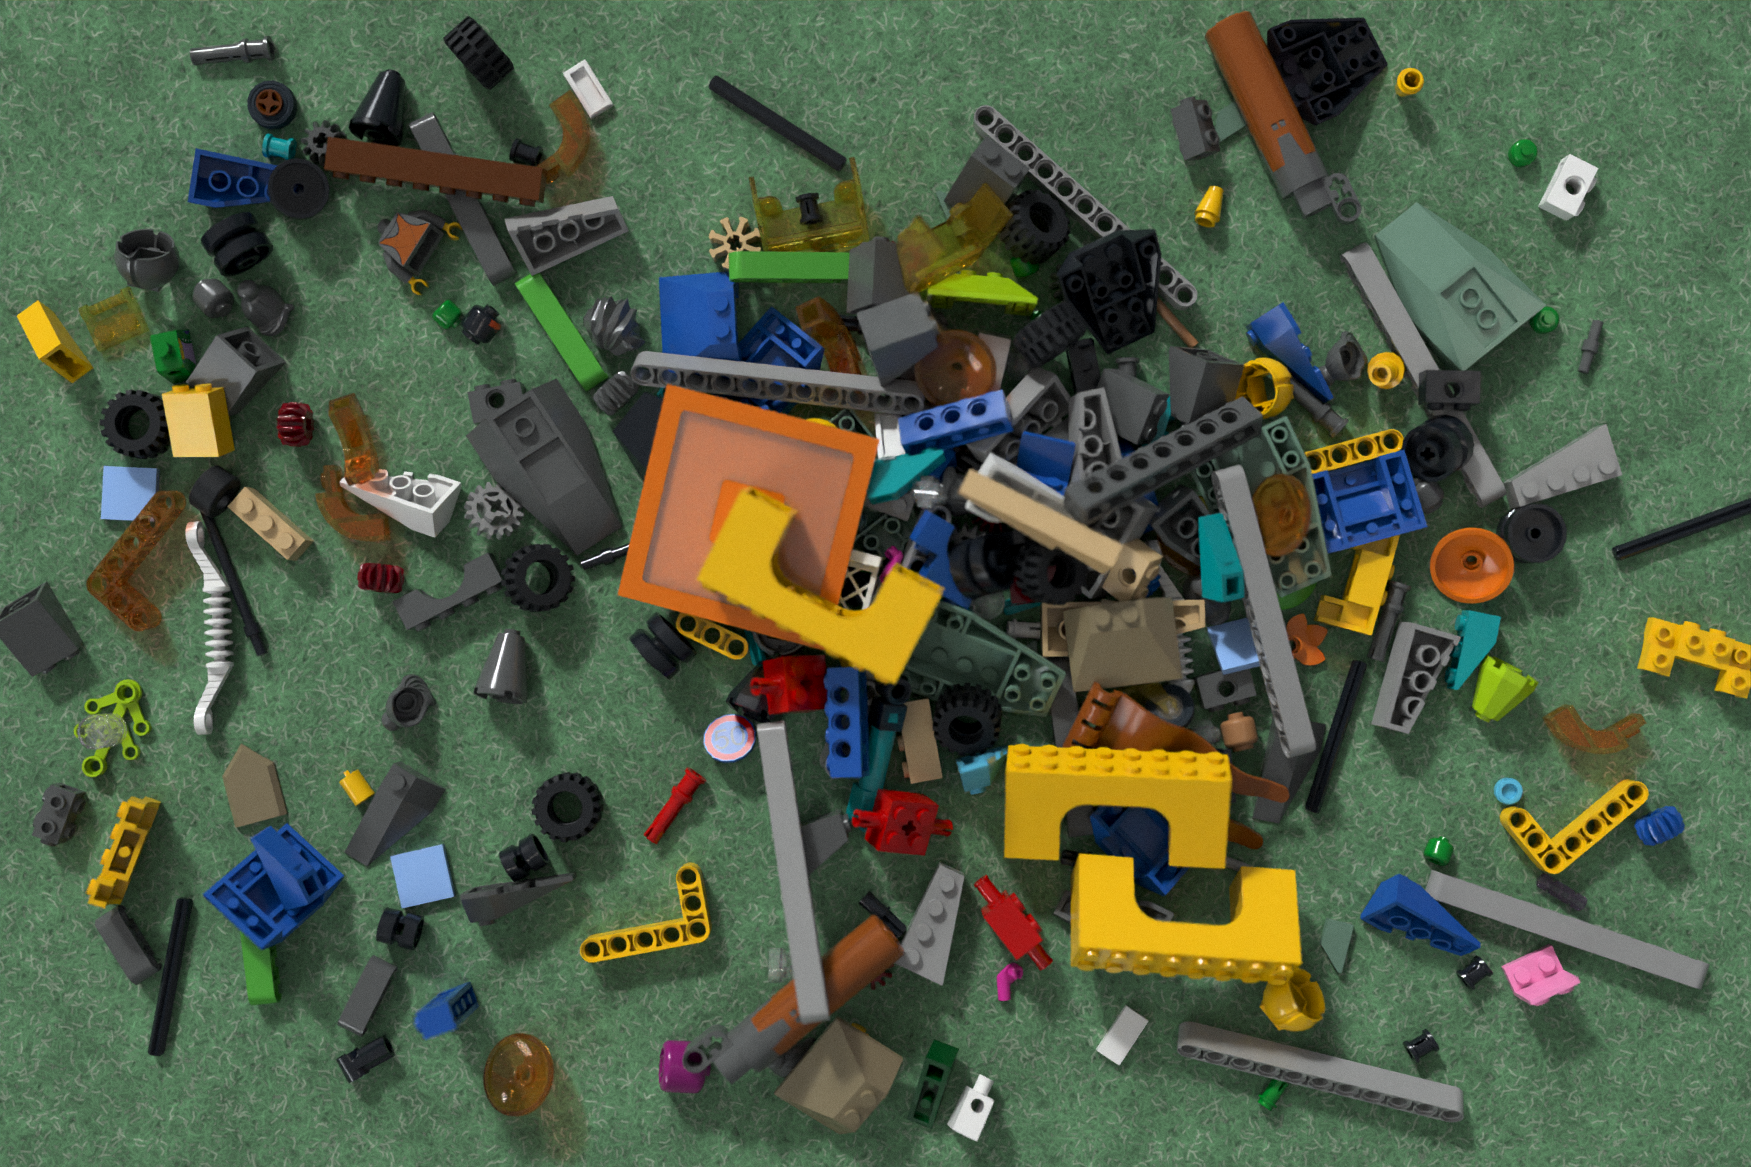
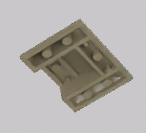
[1063,597,1183,692]
[774,1016,903,1134]

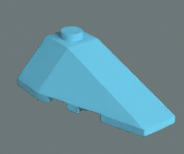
[955,745,1008,795]

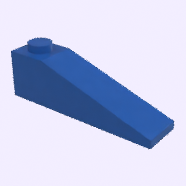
[188,148,304,208]
[1246,302,1334,403]
[1360,874,1481,956]

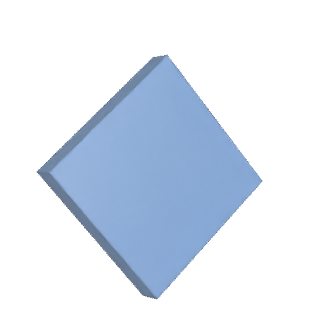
[101,466,160,522]
[1207,618,1260,675]
[390,844,456,909]

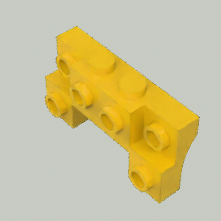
[1314,535,1400,636]
[1637,617,1751,699]
[86,796,161,908]

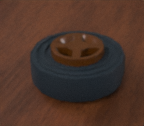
[247,80,297,130]

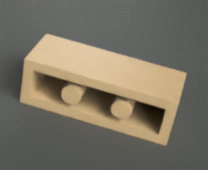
[227,487,314,561]
[897,698,943,784]

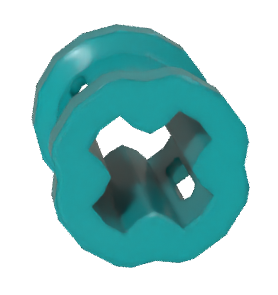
[262,133,297,160]

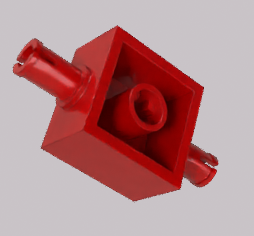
[750,655,844,715]
[852,789,953,856]
[974,875,1053,971]

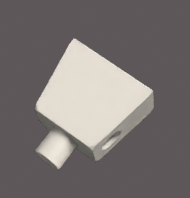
[947,1074,994,1142]

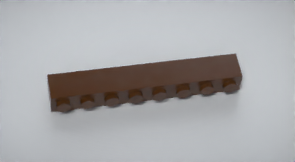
[324,137,548,207]

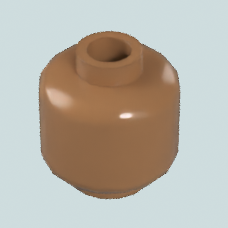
[1220,712,1259,752]

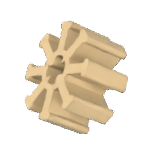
[709,217,762,272]

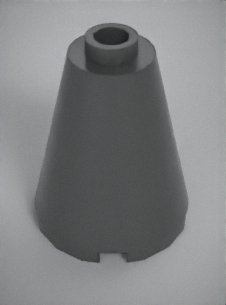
[473,629,528,704]

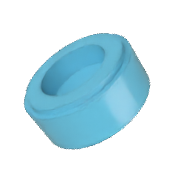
[1494,778,1523,805]

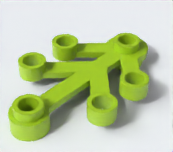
[74,679,151,777]

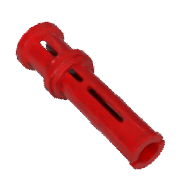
[643,767,706,844]

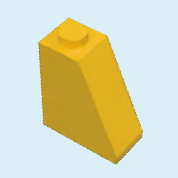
[17,300,93,383]

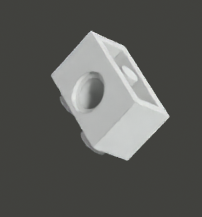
[1538,154,1598,221]

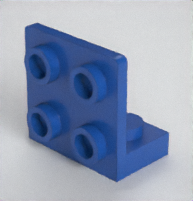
[1016,431,1076,496]

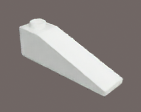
[965,452,1077,523]
[340,467,461,538]

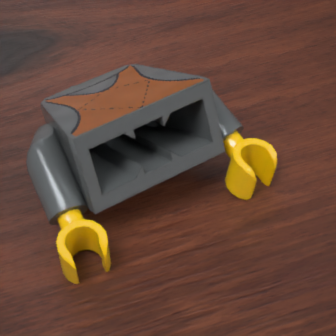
[377,210,463,295]

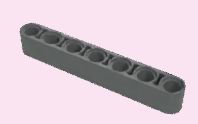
[409,112,517,286]
[1042,655,1094,838]

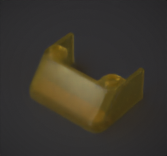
[749,157,869,252]
[896,183,1013,294]

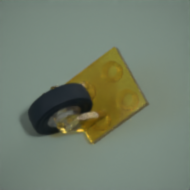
[1111,682,1195,728]

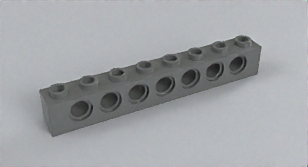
[1064,396,1263,526]

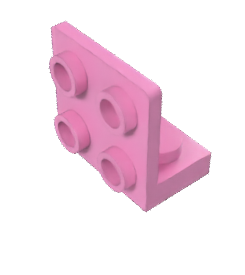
[1501,944,1581,1006]

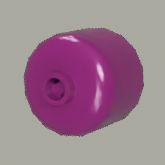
[659,1040,711,1094]

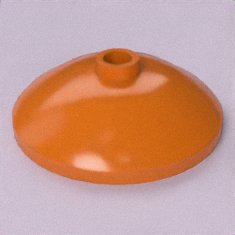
[1430,528,1514,604]

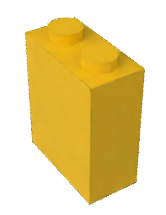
[162,384,235,457]

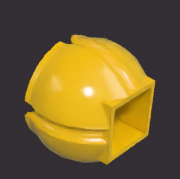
[1235,357,1294,419]
[1259,968,1325,1032]

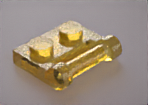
[78,286,149,352]

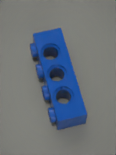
[898,390,1014,456]
[824,667,870,778]
[415,982,479,1040]

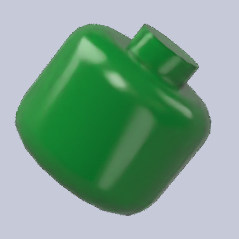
[1508,139,1538,168]
[1010,257,1039,278]
[432,300,462,330]
[1530,306,1560,334]
[1423,836,1454,866]

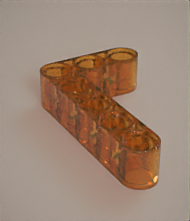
[86,490,186,632]

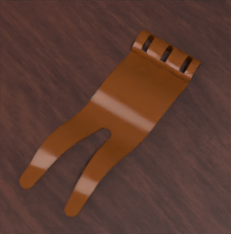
[1062,681,1290,849]

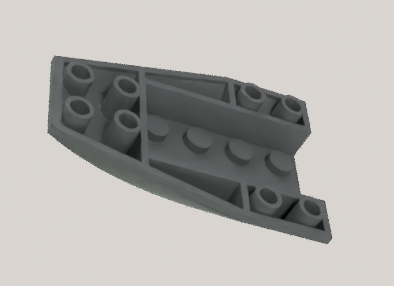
[466,379,622,556]

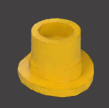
[1367,352,1405,389]

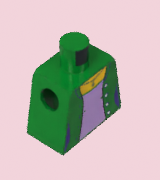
[150,329,196,384]

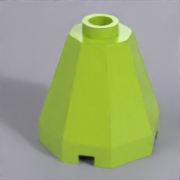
[1472,654,1538,723]

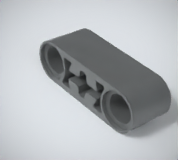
[95,904,162,985]
[337,955,398,1037]

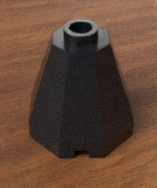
[726,658,783,724]

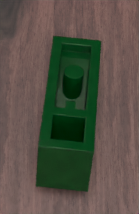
[907,1039,959,1129]

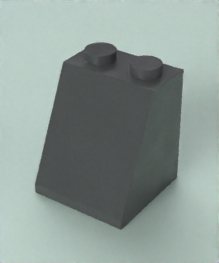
[944,136,1030,233]
[846,237,915,314]
[856,292,940,387]
[186,326,286,417]
[1169,346,1244,426]
[0,581,82,677]
[801,809,852,875]

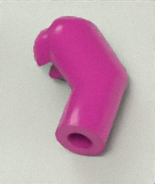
[880,546,903,584]
[997,963,1024,1001]

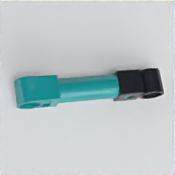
[846,676,912,832]

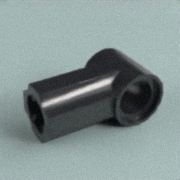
[336,1035,395,1083]

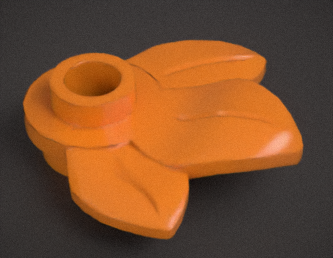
[1286,614,1328,665]

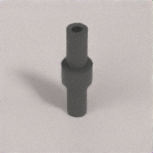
[1578,320,1604,374]

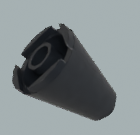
[348,69,405,147]

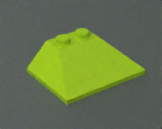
[926,270,1038,316]

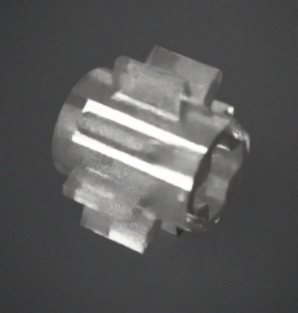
[911,476,945,510]

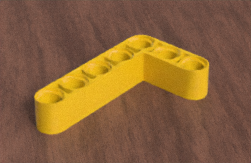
[1304,429,1404,474]
[676,612,749,659]
[1500,779,1649,874]
[580,863,712,962]

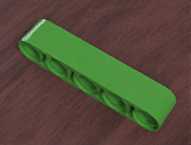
[728,251,850,283]
[515,273,609,392]
[240,931,282,1006]

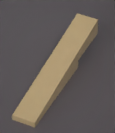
[957,469,1123,575]

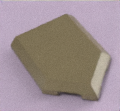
[222,744,288,828]

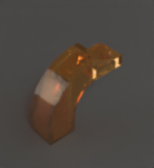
[537,90,590,184]
[795,296,861,375]
[328,393,379,486]
[315,465,391,542]
[1542,704,1647,754]

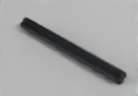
[708,75,847,171]
[1612,498,1751,561]
[1305,660,1367,813]
[148,897,193,1056]

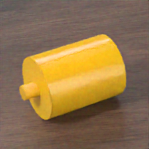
[339,769,375,806]

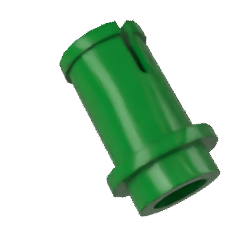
[1257,1079,1289,1111]

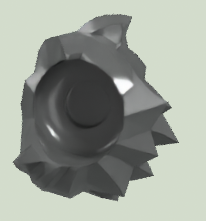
[583,296,645,356]

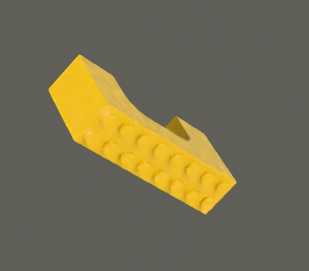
[696,486,945,684]
[1004,744,1231,869]
[1071,854,1301,985]

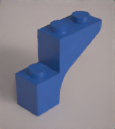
[909,509,971,609]

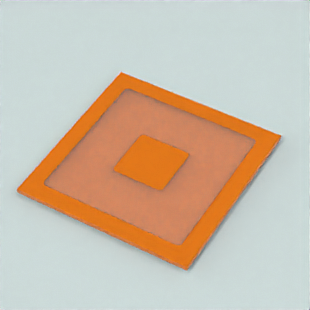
[618,384,880,650]

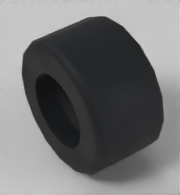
[189,465,241,518]

